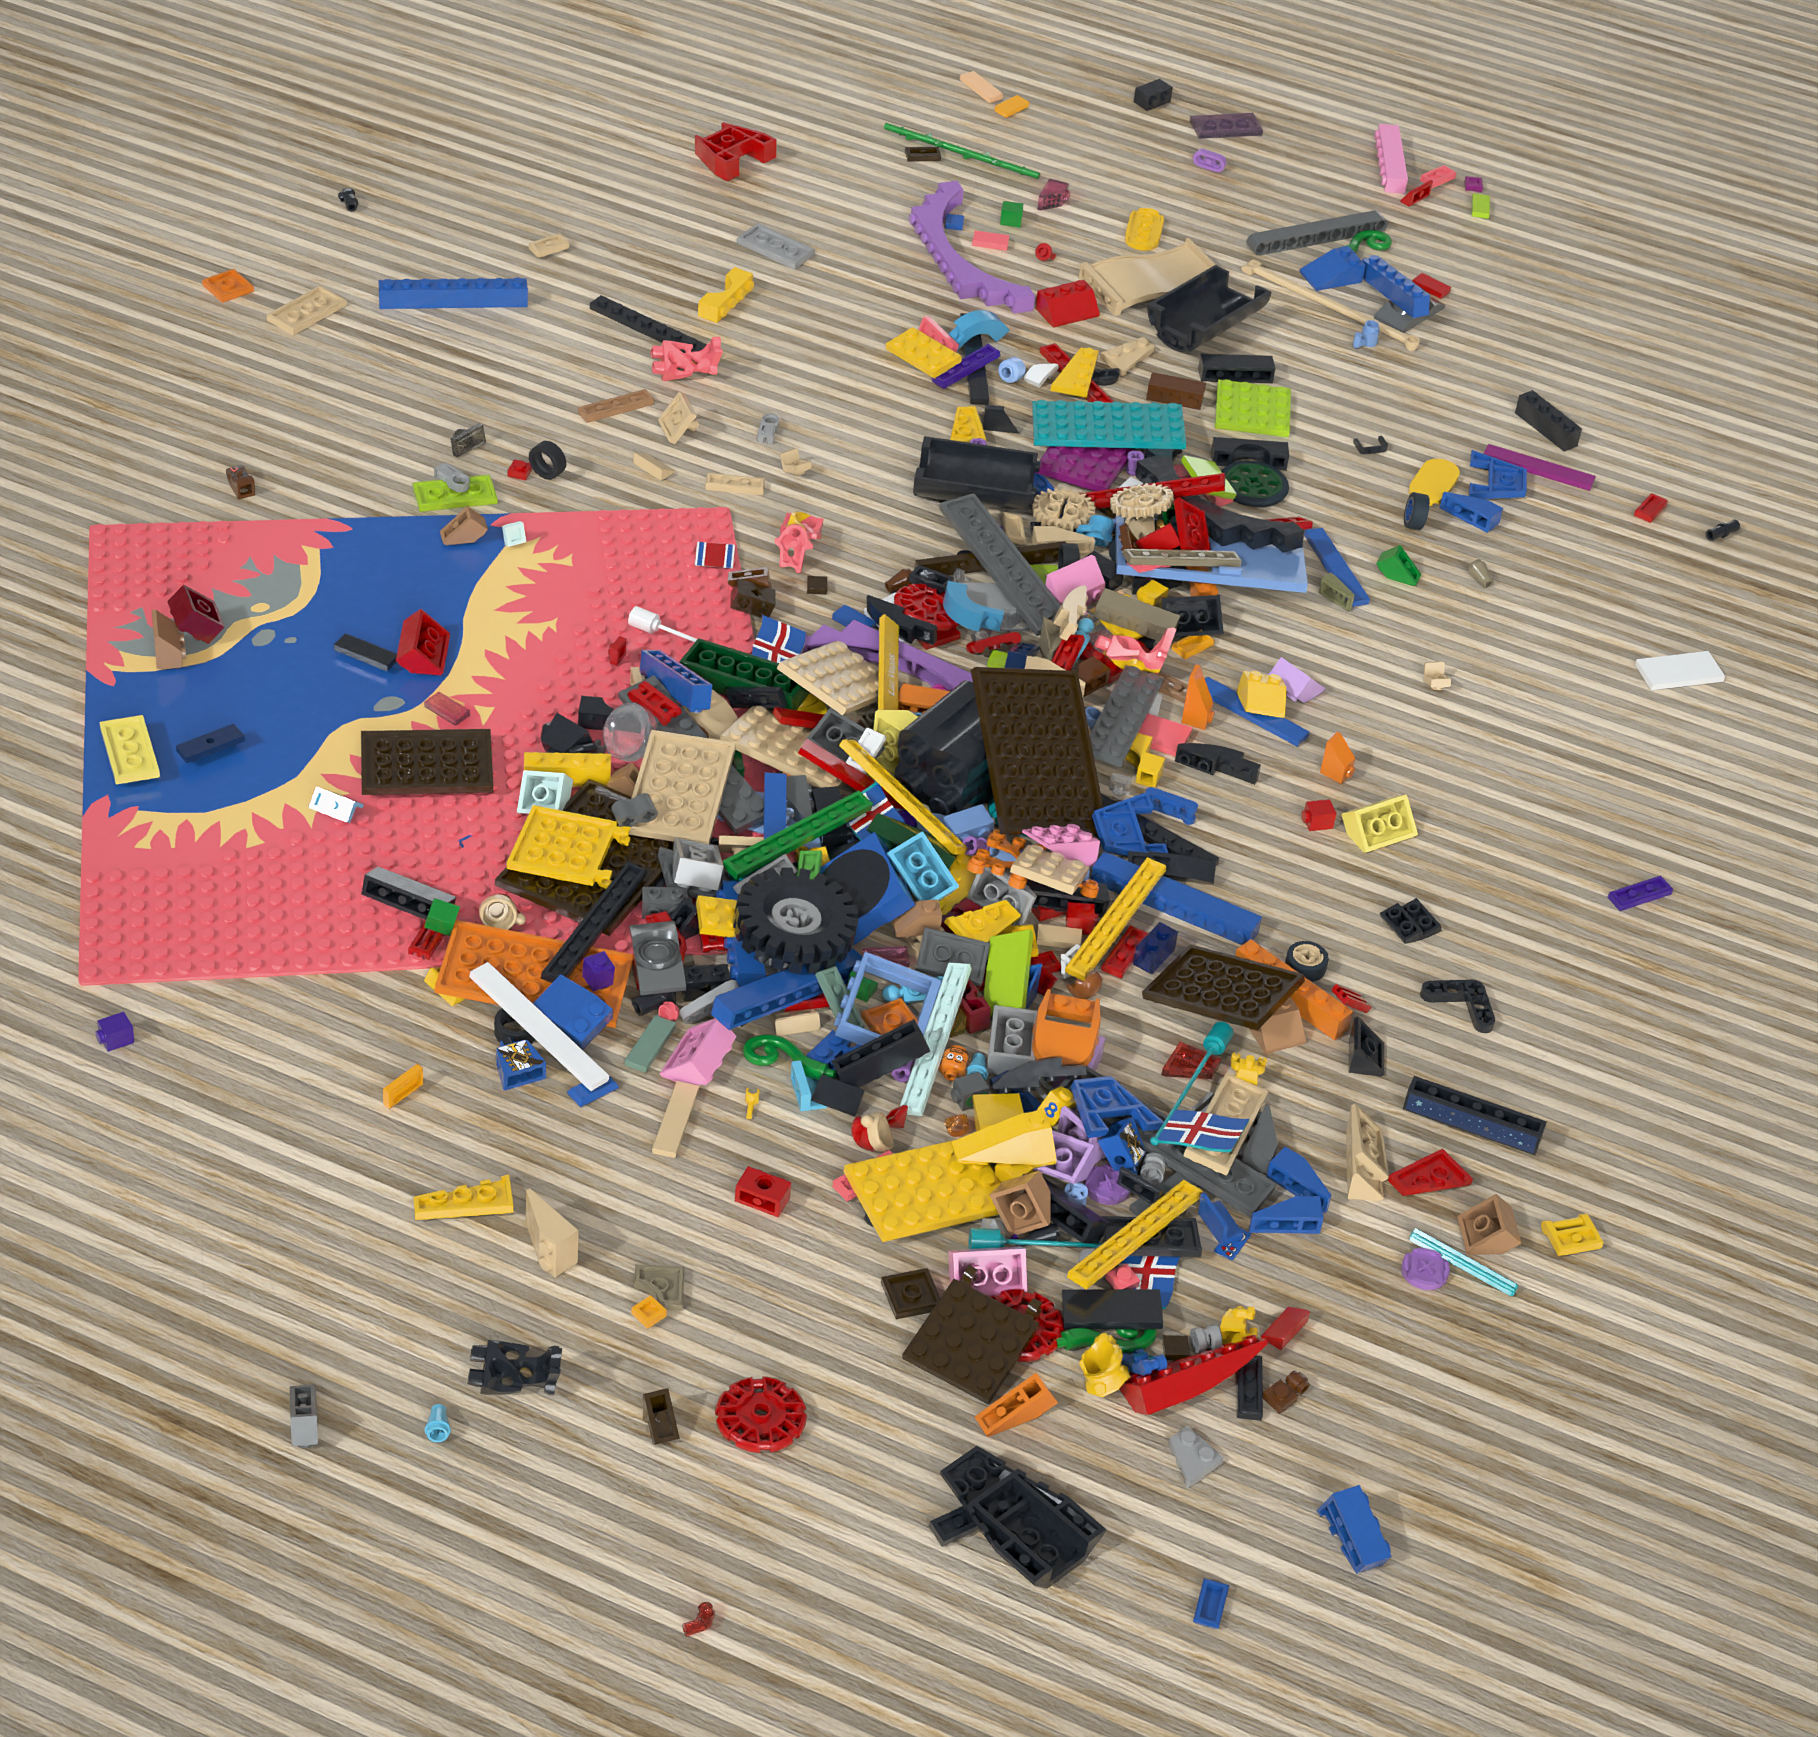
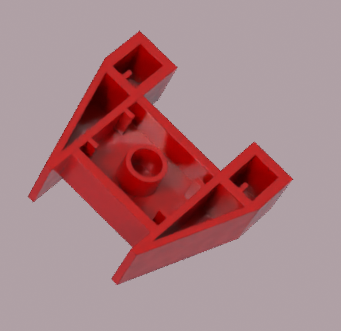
[695,122,777,181]

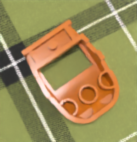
[1032,989,1101,1066]

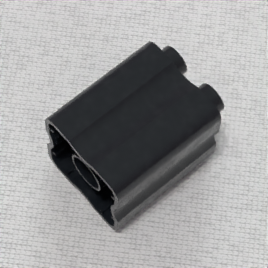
[894,680,993,816]

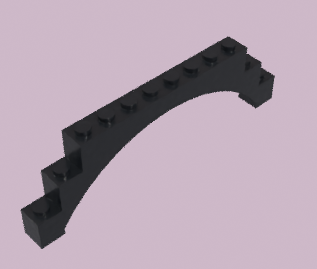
[1135,448,1304,553]

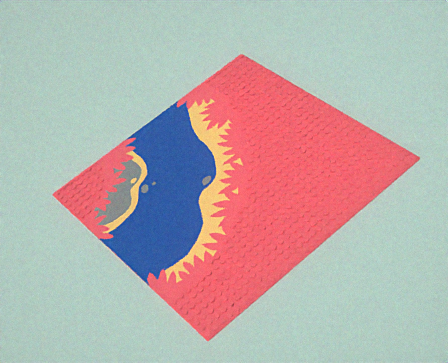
[78,507,796,986]

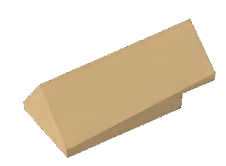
[1346,1104,1389,1201]

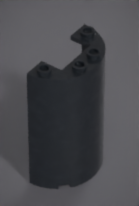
[1147,265,1271,352]
[913,436,1041,512]

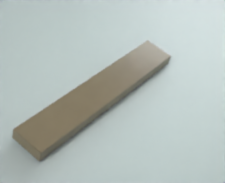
[1123,549,1242,567]

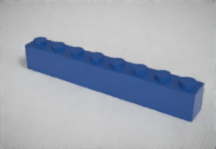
[378,277,528,309]
[1091,852,1262,945]
[711,948,863,1030]

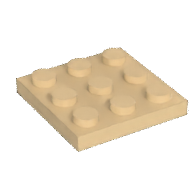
[1010,845,1090,895]

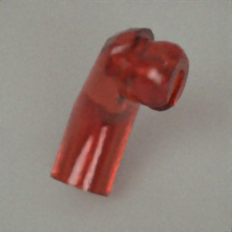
[682,1602,715,1637]

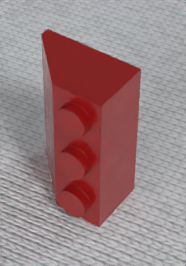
[1035,280,1100,328]
[396,609,450,675]

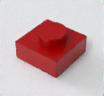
[508,459,532,481]
[608,636,627,666]

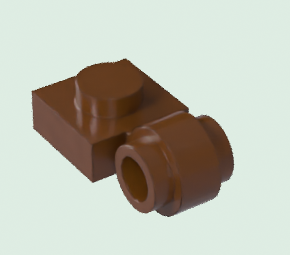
[1263,1370,1310,1414]

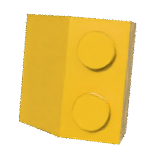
[1236,671,1286,718]

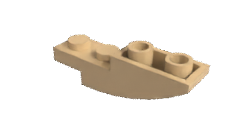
[1053,585,1088,641]

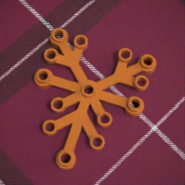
[966,829,1099,898]

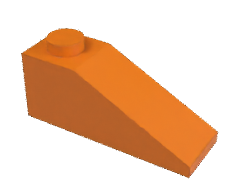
[1181,664,1215,730]
[974,1373,1058,1437]

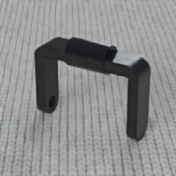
[1353,435,1388,454]

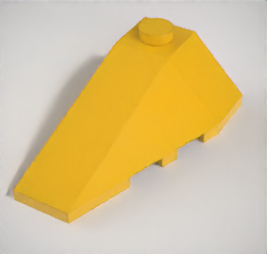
[951,1109,1057,1168]

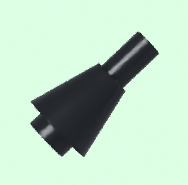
[1016,1221,1060,1248]

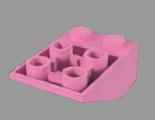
[1022,824,1100,866]

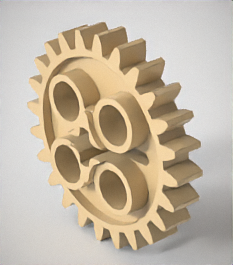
[1110,483,1174,519]
[1032,487,1095,532]

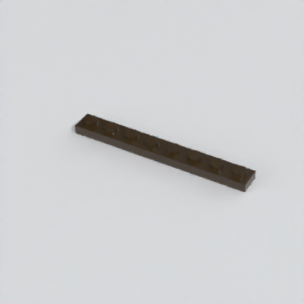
[914,541,1066,576]

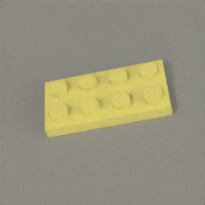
[100,715,160,784]

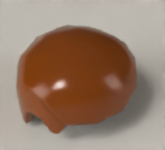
[1066,971,1102,1000]

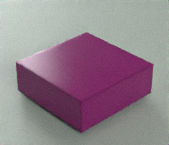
[1464,176,1483,192]

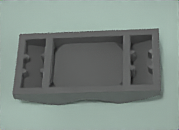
[1374,297,1445,333]
[629,921,686,995]

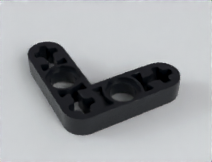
[1420,979,1495,1033]

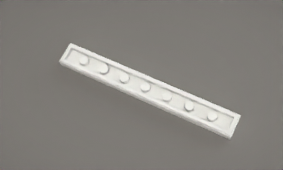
[469,962,609,1091]

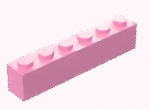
[1374,124,1408,194]

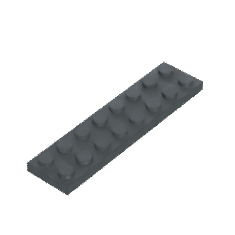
[1090,665,1164,767]

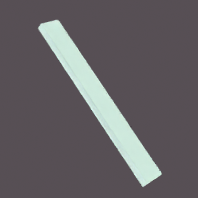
[900,963,972,1116]

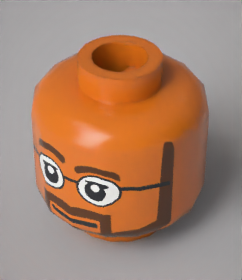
[938,1045,971,1081]

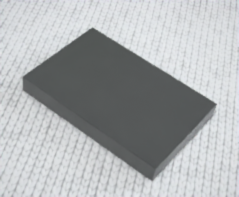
[915,927,990,986]

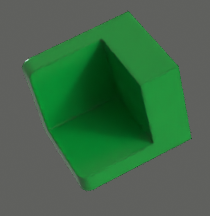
[1000,201,1024,228]
[424,898,460,936]
[848,970,878,1003]

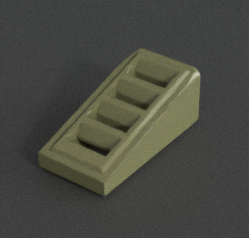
[1319,572,1355,612]

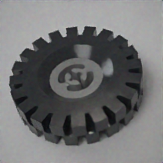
[733,867,859,974]

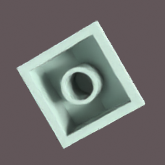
[517,770,573,814]

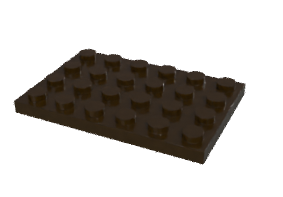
[361,729,493,795]
[1142,944,1305,1031]

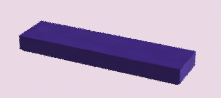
[931,344,1001,389]

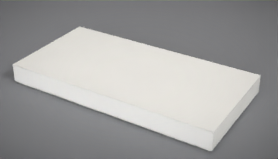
[1635,651,1725,690]

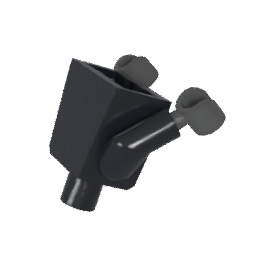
[541,713,607,754]

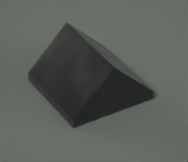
[1349,1016,1384,1077]

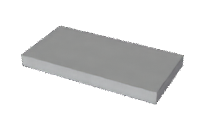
[737,223,815,269]

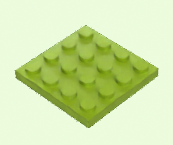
[1215,380,1291,438]

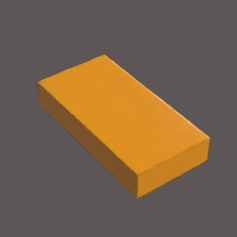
[994,95,1029,118]
[1171,630,1215,659]
[383,1064,423,1109]

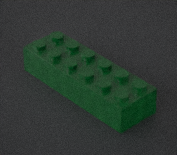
[679,638,810,711]

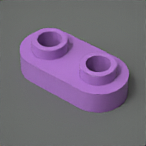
[1193,149,1227,172]

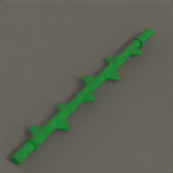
[884,123,1040,179]

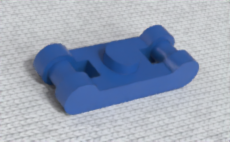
[1146,787,1198,825]
[1121,1348,1167,1375]

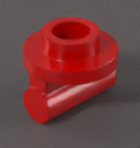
[1035,243,1056,261]

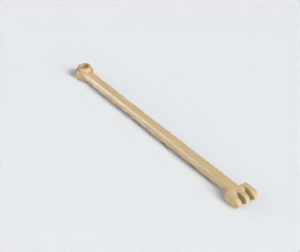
[1241,259,1420,351]

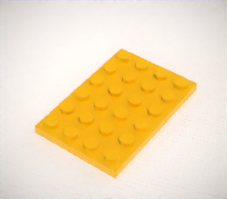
[843,1140,1001,1242]

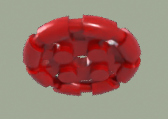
[894,584,960,631]
[990,1289,1065,1362]
[715,1376,807,1453]

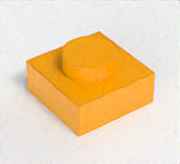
[631,1295,667,1329]

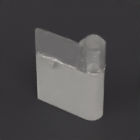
[961,583,1030,641]

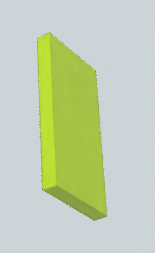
[412,475,498,512]
[983,929,1034,1017]

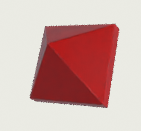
[1038,966,1058,996]
[886,1105,908,1128]

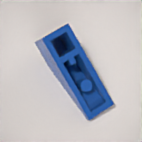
[1440,492,1503,533]
[1266,1147,1332,1213]
[1249,1196,1324,1234]

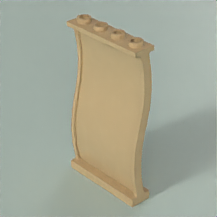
[1079,238,1216,316]

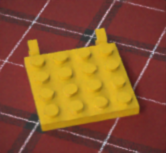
[507,805,631,889]

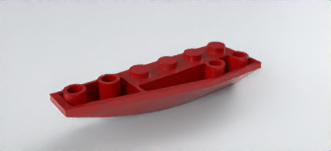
[1120,1335,1268,1415]

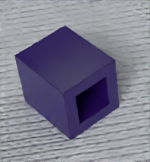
[582,951,615,992]
[95,1011,134,1052]

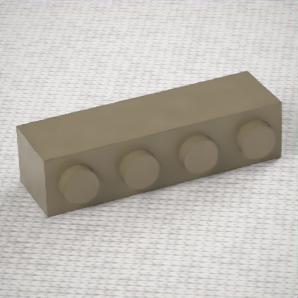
[1094,588,1180,641]

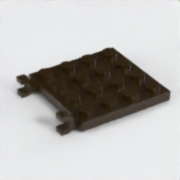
[902,1265,1042,1405]

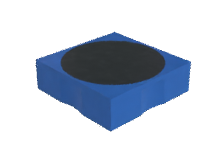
[821,832,916,946]

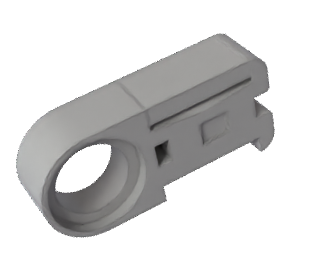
[757,414,779,444]
[434,463,470,492]

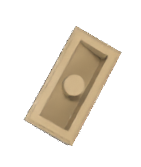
[633,452,675,481]
[769,1009,820,1036]

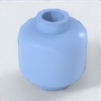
[998,357,1026,383]

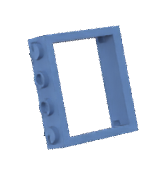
[834,952,942,1045]

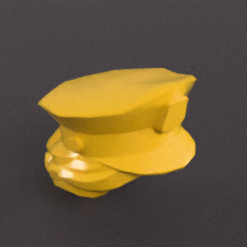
[1079,1332,1130,1397]

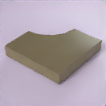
[634,1264,685,1311]

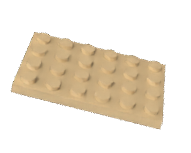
[777,641,901,715]
[720,706,844,789]
[629,730,736,844]

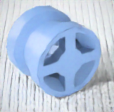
[1064,1182,1088,1206]

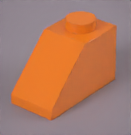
[1320,731,1355,784]

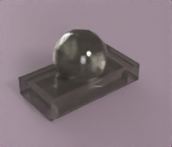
[450,423,486,457]

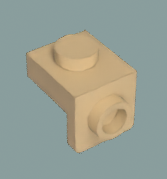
[780,448,812,476]
[1423,661,1451,690]

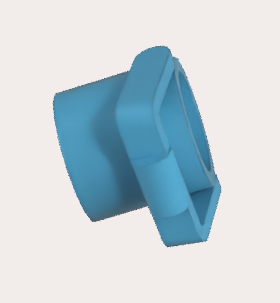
[1076,515,1114,547]

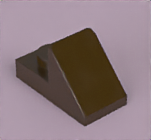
[643,1388,680,1445]

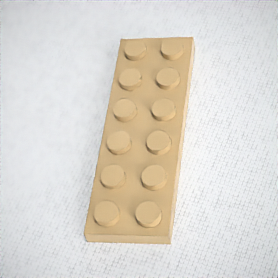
[1183,1072,1269,1176]

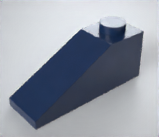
[1005,641,1040,669]

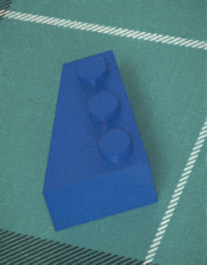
[1317,1485,1392,1574]

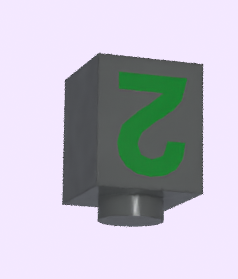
[951,1072,989,1111]

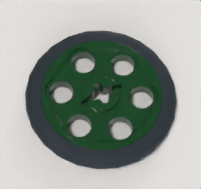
[1221,461,1289,507]

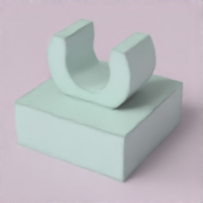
[502,521,526,547]

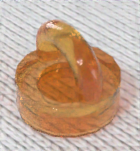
[944,1114,969,1137]

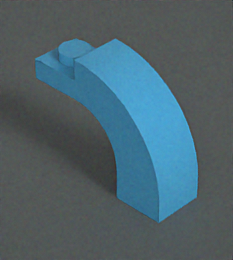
[948,310,1010,350]
[943,581,1004,632]

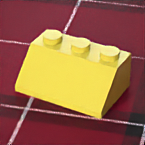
[874,710,918,775]
[1341,794,1418,853]

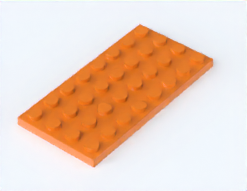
[434,920,633,1028]

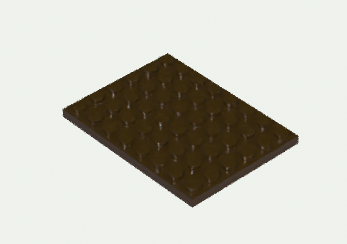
[971,667,1103,835]
[495,779,674,936]

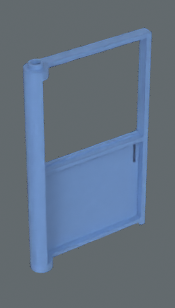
[1111,515,1308,593]

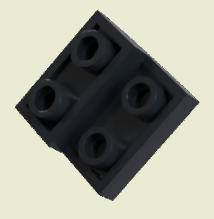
[1380,898,1442,944]

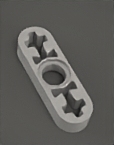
[679,980,739,1024]

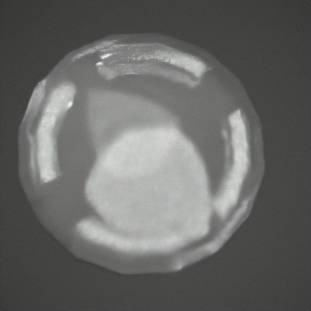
[603,703,657,762]

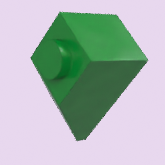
[1376,545,1421,586]

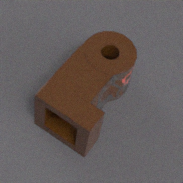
[226,465,255,499]

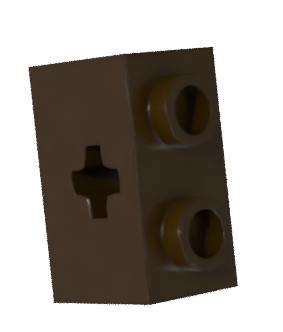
[730,578,776,617]

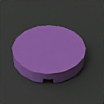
[1084,1164,1130,1205]
[1401,1248,1450,1290]

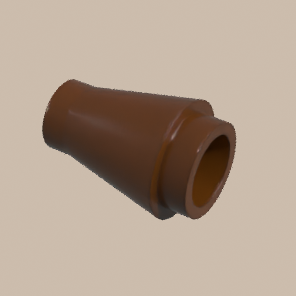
[885,568,913,593]

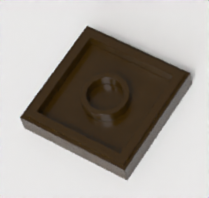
[881,1268,940,1320]

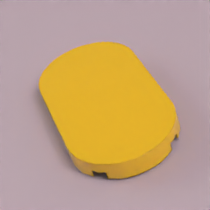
[1125,208,1164,251]
[1408,459,1460,506]

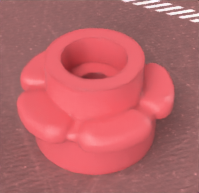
[658,1001,679,1022]

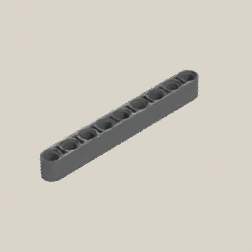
[1246,210,1388,256]

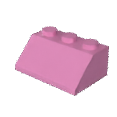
[1046,555,1105,606]
[659,1018,737,1085]
[948,1246,1027,1297]

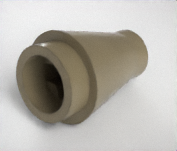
[1468,559,1494,588]

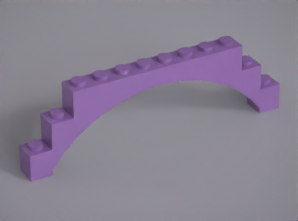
[909,181,1035,314]
[801,620,973,691]

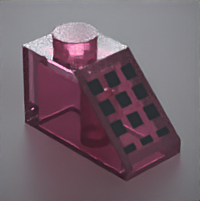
[1037,178,1071,211]

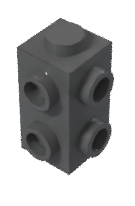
[642,887,692,918]

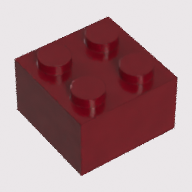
[167,584,224,644]

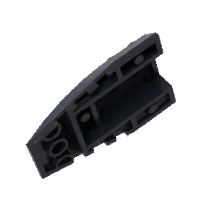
[940,1446,1106,1589]

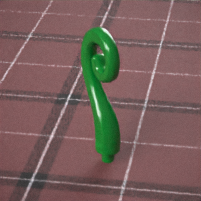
[1338,230,1392,254]
[743,1034,836,1081]
[1054,1328,1157,1353]

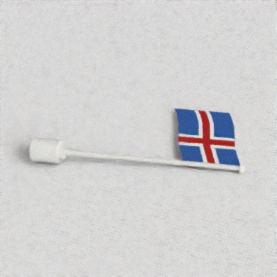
[628,606,806,663]

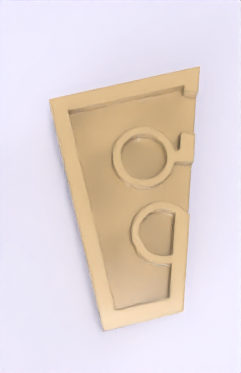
[1100,337,1155,377]

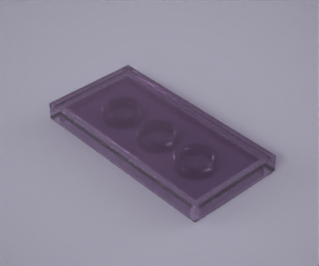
[1190,113,1263,139]

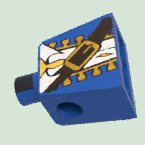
[496,1037,546,1091]
[1098,1117,1145,1176]

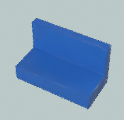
[1198,1193,1243,1247]

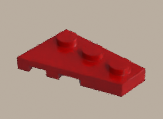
[1388,1148,1473,1196]

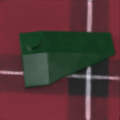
[866,813,957,869]

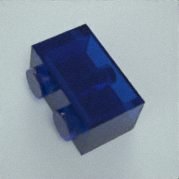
[1133,922,1178,975]

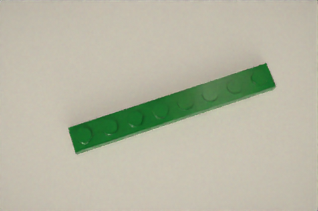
[723,791,873,880]

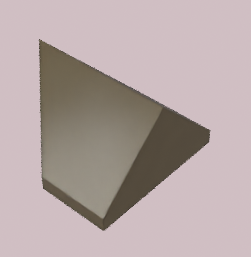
[1039,617,1062,661]

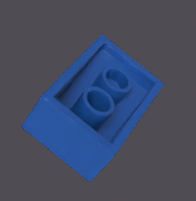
[1300,246,1365,291]
[533,974,613,1050]

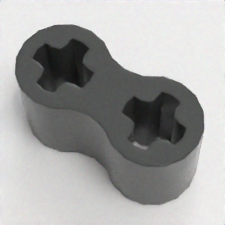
[611,793,658,827]

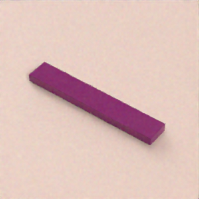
[1483,444,1596,491]

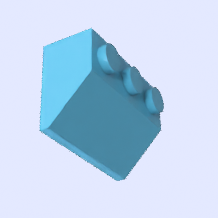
[887,831,959,902]

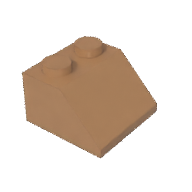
[152,610,186,669]
[1248,997,1306,1054]
[989,1170,1050,1236]
[1457,1194,1521,1255]

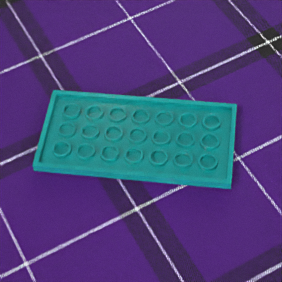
[1032,400,1186,449]

